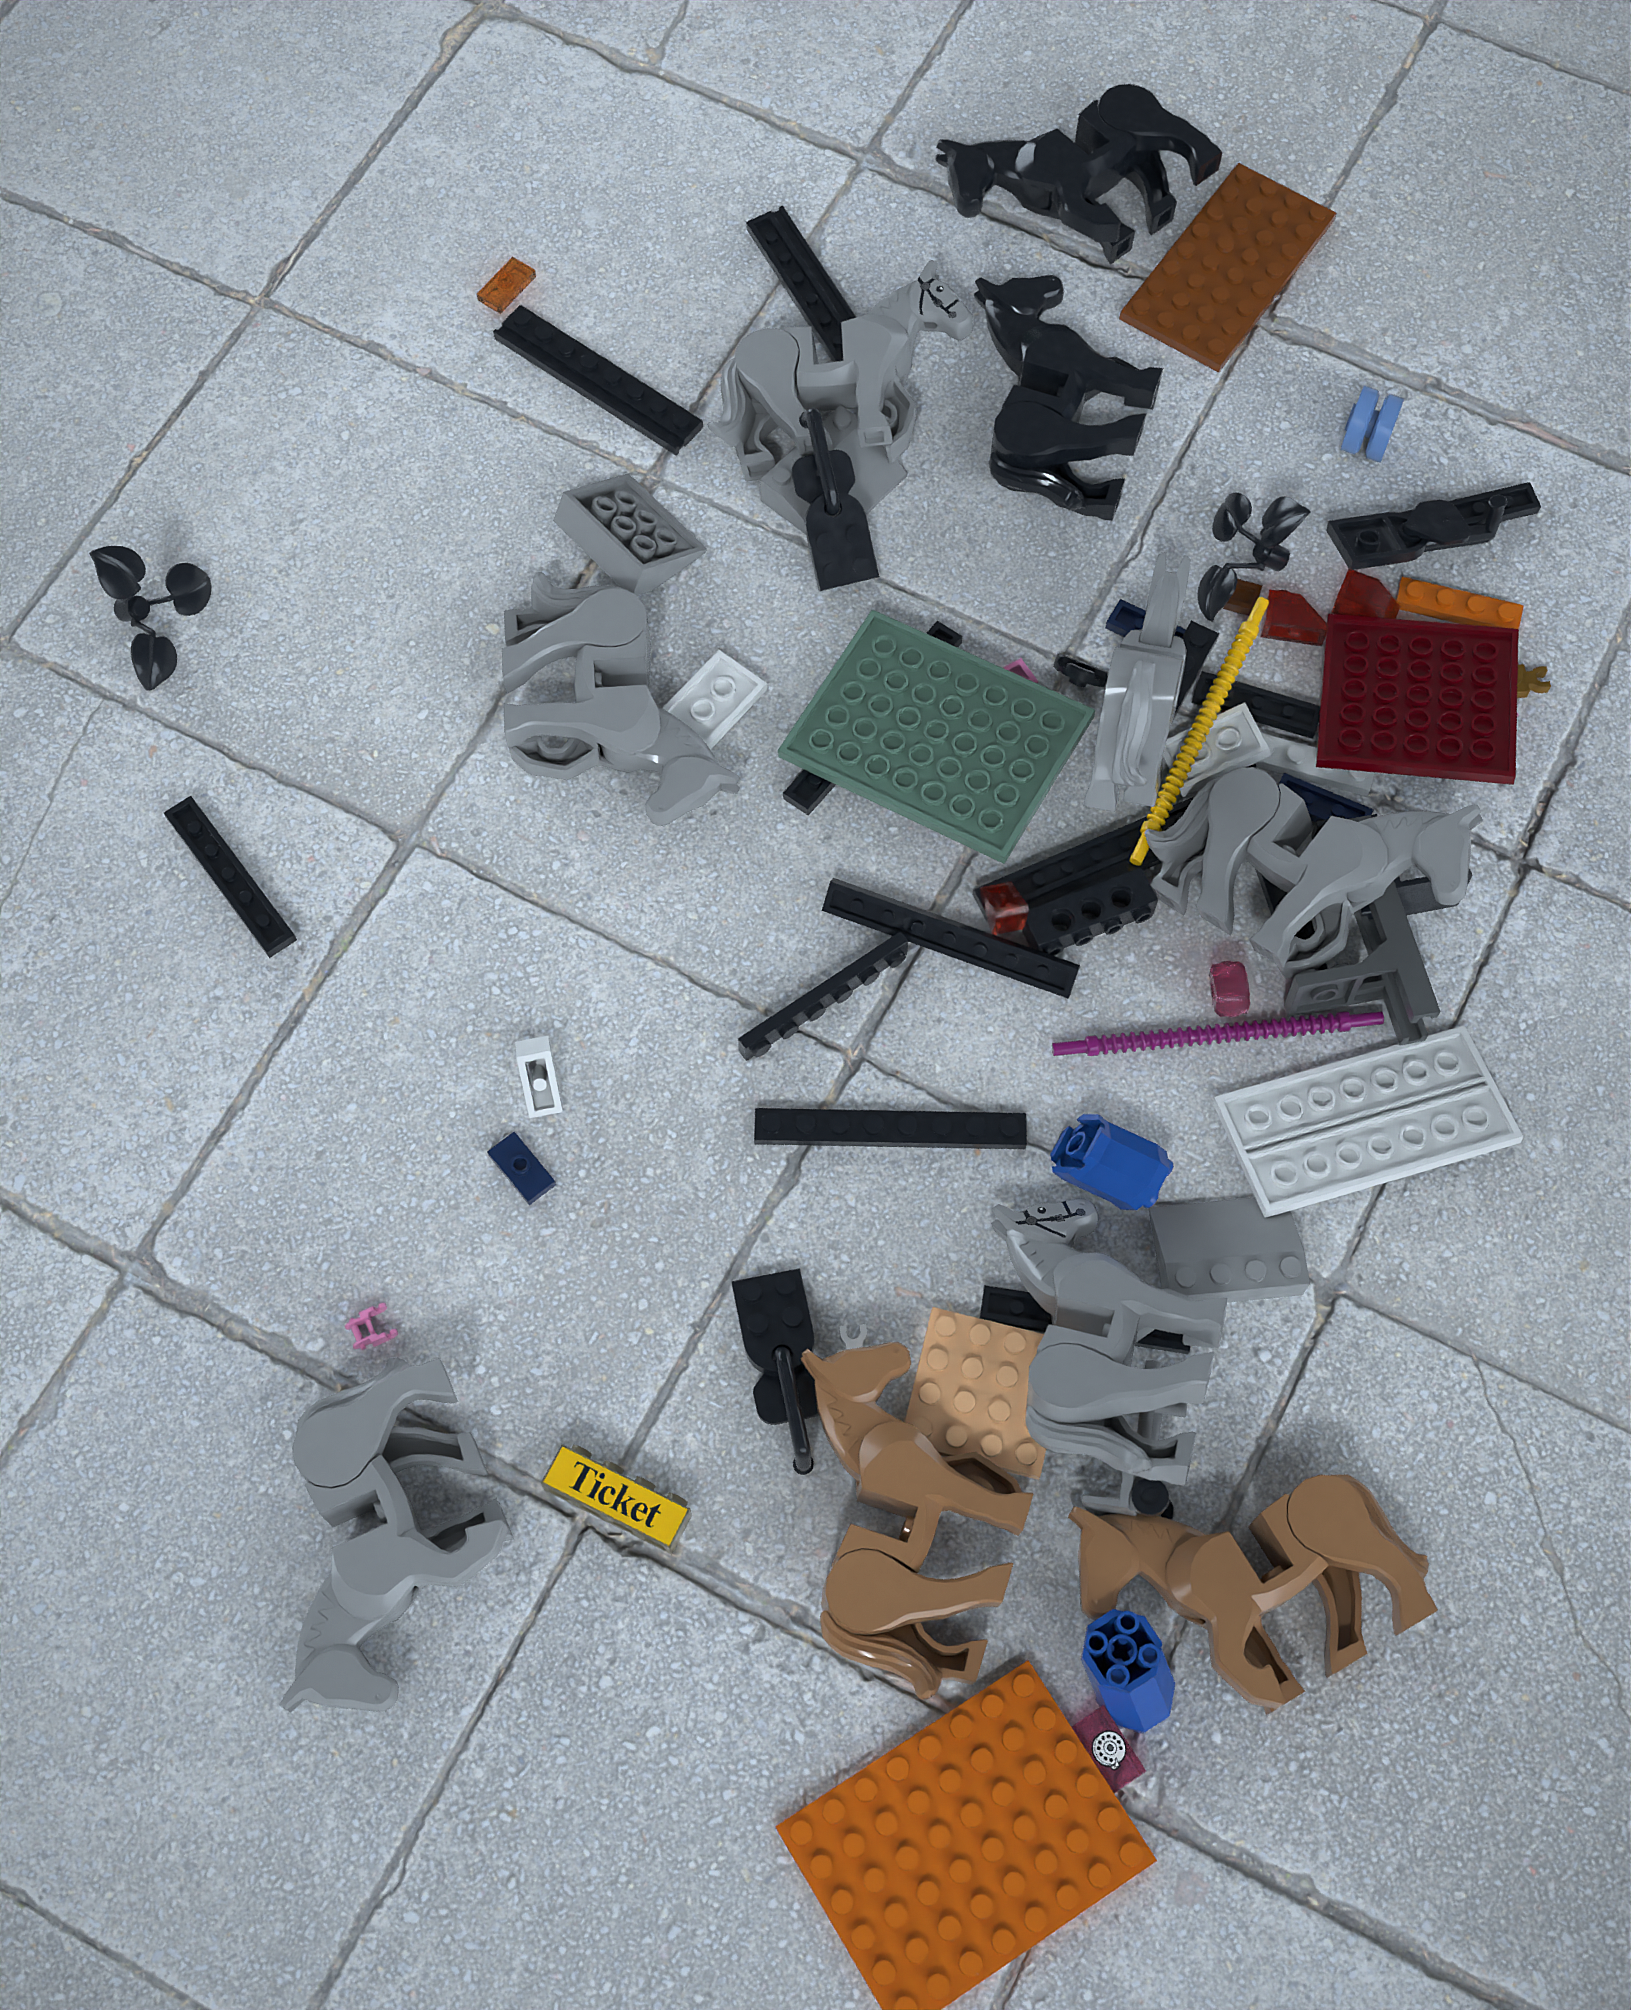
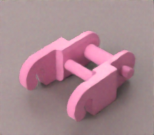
[345,1303,398,1350]

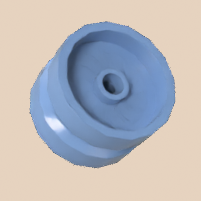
[1340,385,1405,463]

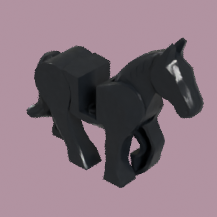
[935,84,1223,264]
[974,275,1163,521]

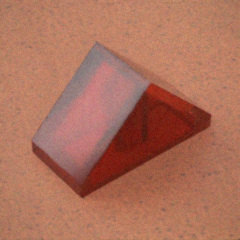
[980,882,1029,935]

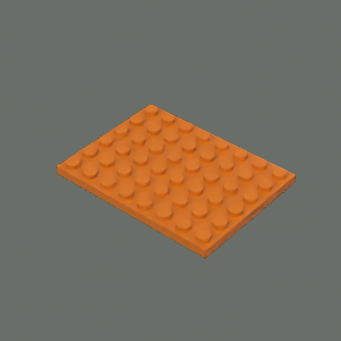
[775,1660,1157,2010]

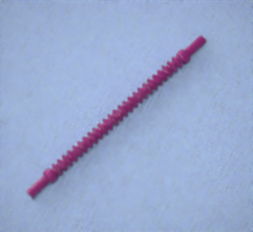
[1052,1011,1384,1056]

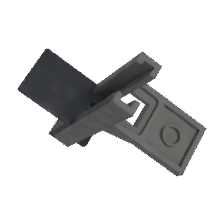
[1284,814,1473,1046]

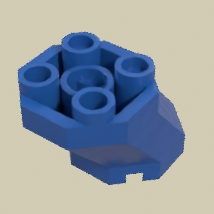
[1050,1114,1174,1211]
[1081,1609,1175,1734]

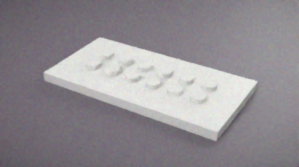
[1213,1025,1523,1218]

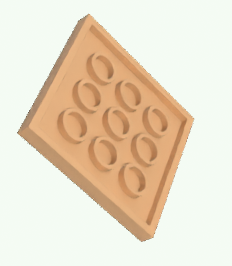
[905,1307,1046,1480]

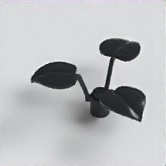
[1197,492,1311,622]
[90,546,211,691]

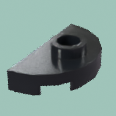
[1053,653,1109,687]

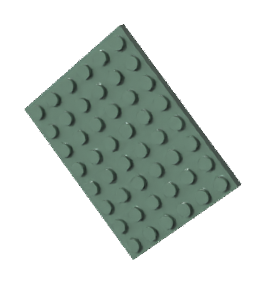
[777,609,1095,864]

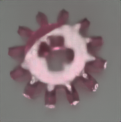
[1209,960,1250,1018]

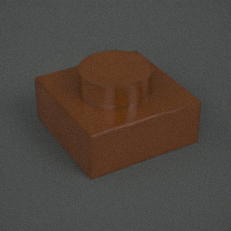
[1223,579,1262,616]

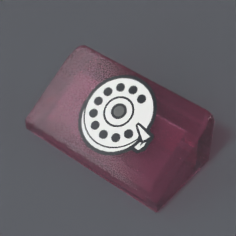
[1072,1705,1146,1793]

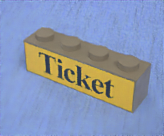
[541,1444,692,1555]

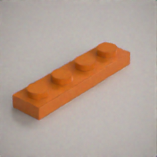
[1394,576,1524,629]

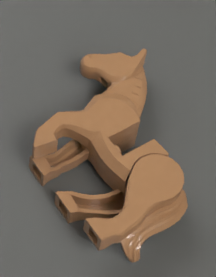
[801,1342,1034,1700]
[1068,1474,1438,1715]

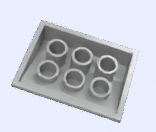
[760,405,908,535]
[553,473,707,596]
[1148,1197,1310,1303]

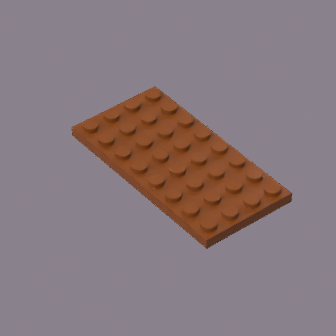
[1119,162,1337,373]

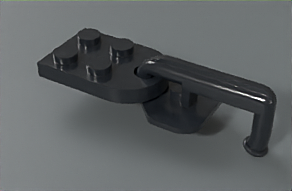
[791,408,879,591]
[1326,495,1507,571]
[731,1268,819,1475]

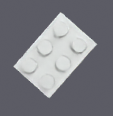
[662,650,767,750]
[1163,702,1271,797]

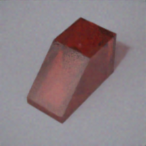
[1331,569,1401,619]
[1260,589,1329,647]

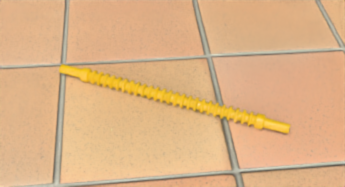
[1129,597,1269,866]

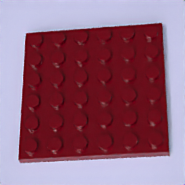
[1316,614,1519,785]

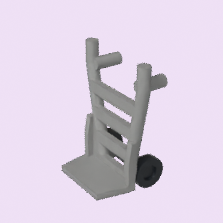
[1082,1360,1187,1520]

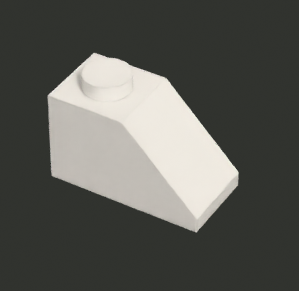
[515,1036,563,1118]

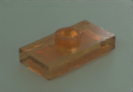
[477,257,536,314]

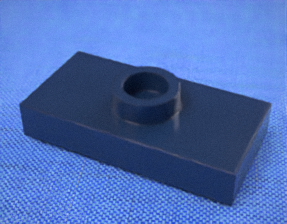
[487,1132,556,1205]

